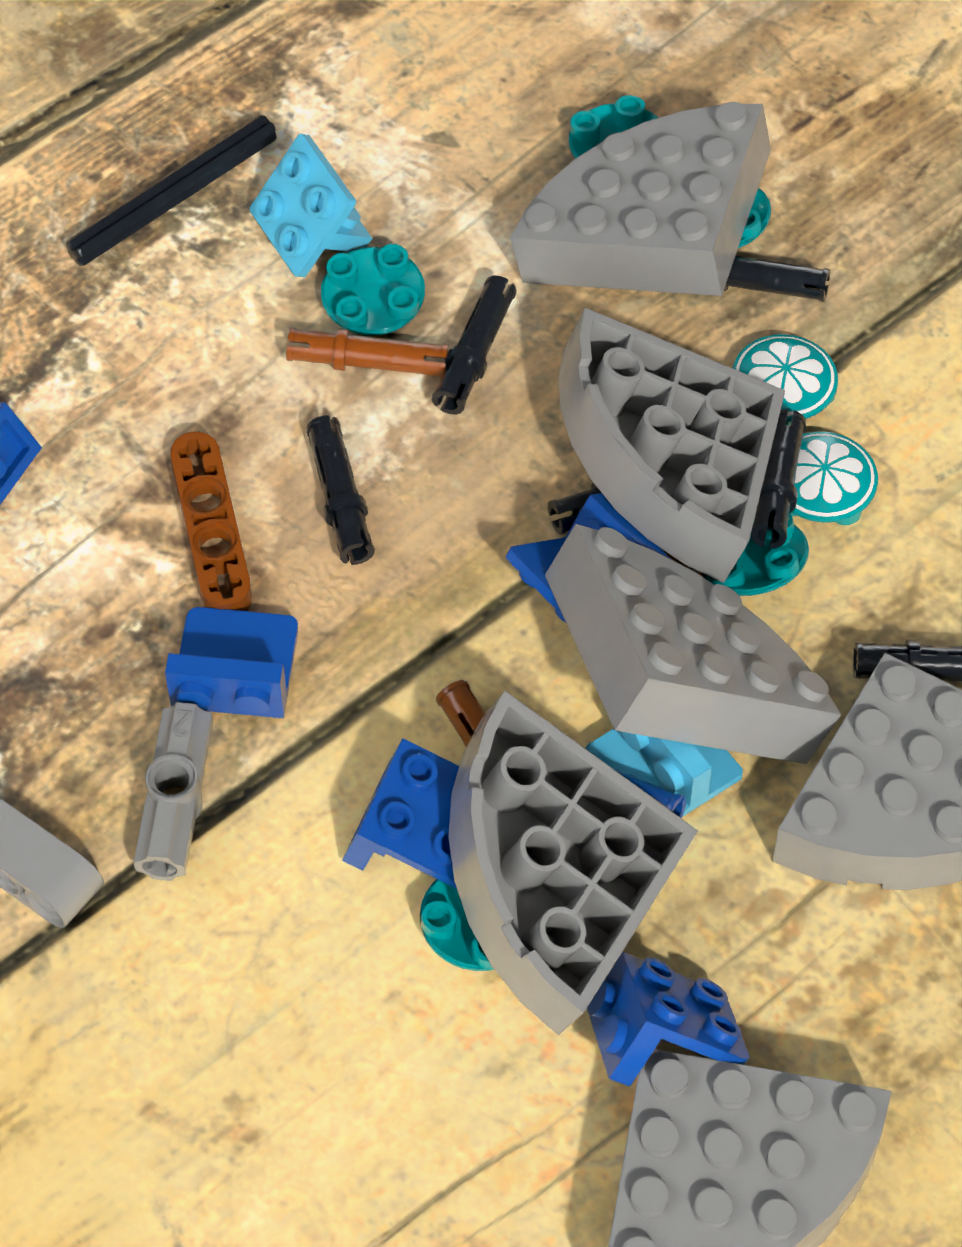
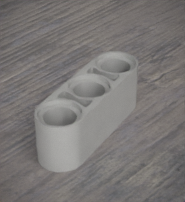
[0,798,104,928]

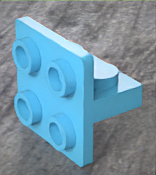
[250,134,373,277]
[585,728,743,816]

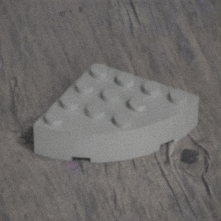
[510,102,771,296]
[558,307,785,583]
[545,524,842,764]
[772,653,962,890]
[449,690,698,1035]
[608,1049,892,1247]

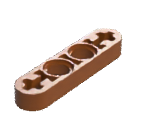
[171,431,252,611]

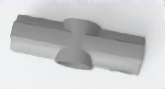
[134,702,213,881]

